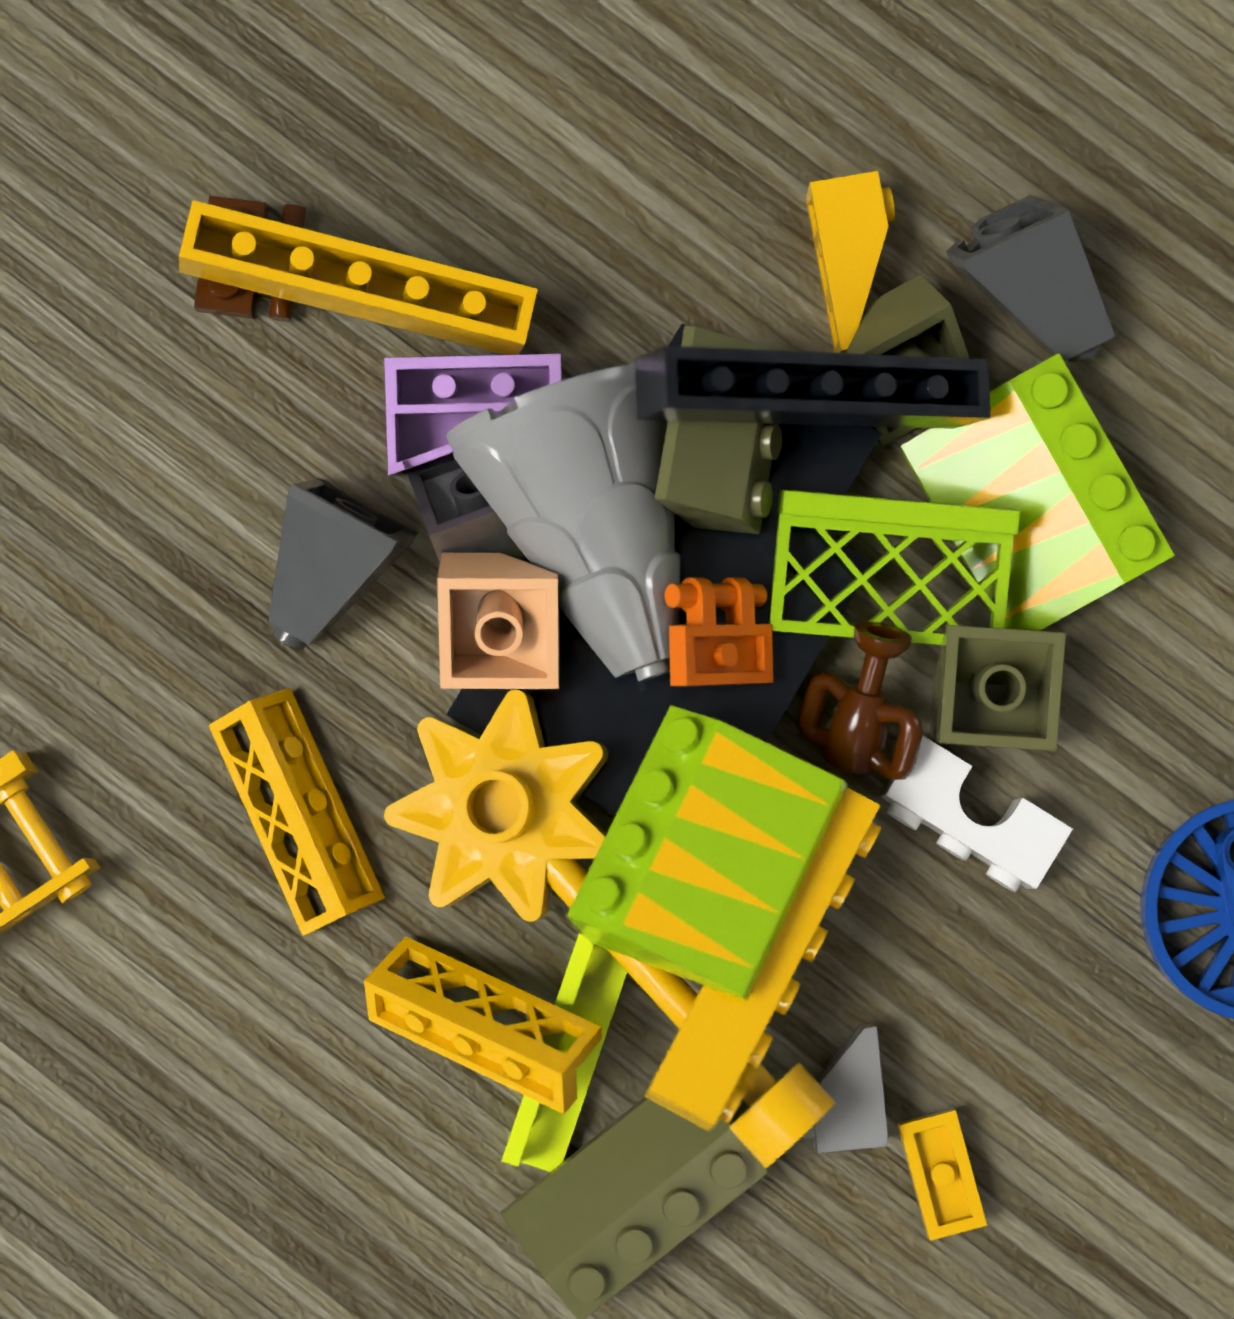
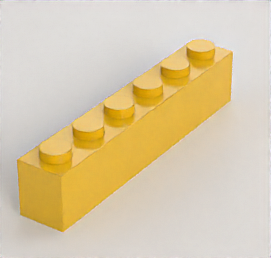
[179,200,538,355]
[644,787,882,1132]

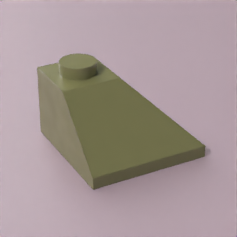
[846,274,970,447]

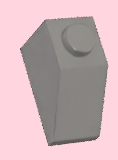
[802,1024,889,1153]

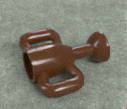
[798,621,923,780]

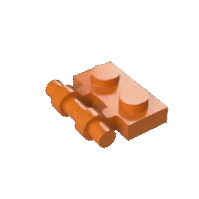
[664,578,773,686]

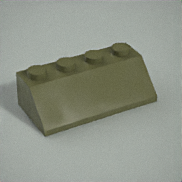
[501,1097,768,1319]

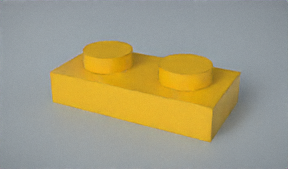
[897,1108,987,1241]

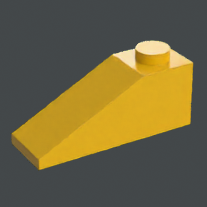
[806,171,895,353]

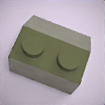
[929,625,1066,751]

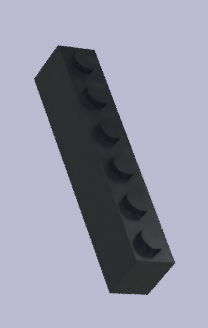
[635,346,991,429]

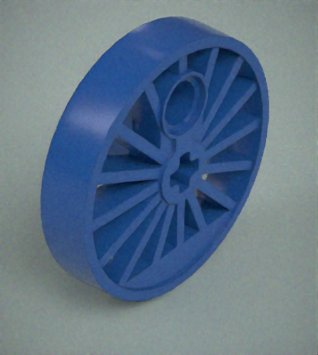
[1140,800,1234,1019]

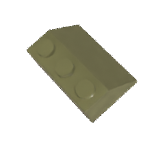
[655,325,782,534]

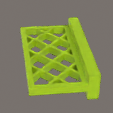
[768,489,1020,645]

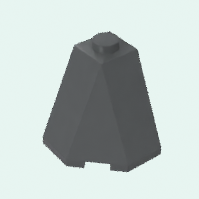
[946,195,1116,362]

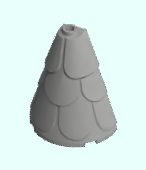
[446,364,681,682]

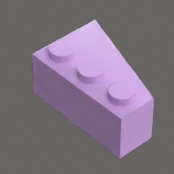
[384,354,562,476]

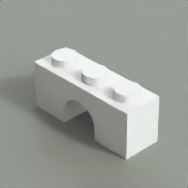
[880,736,1073,893]

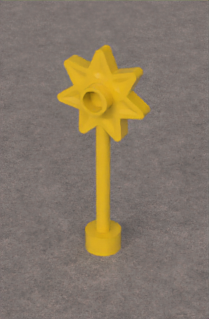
[384,690,836,1168]

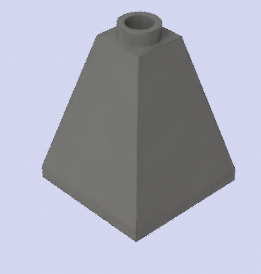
[268,478,418,650]

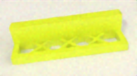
[501,932,627,1172]

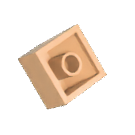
[437,552,559,689]

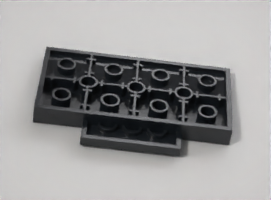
[446,324,882,816]

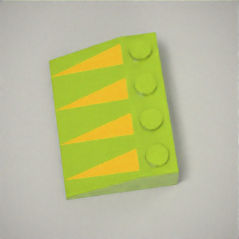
[899,353,1175,631]
[566,705,847,1001]

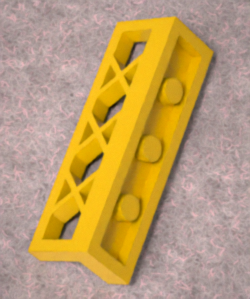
[208,688,385,936]
[364,936,602,1114]

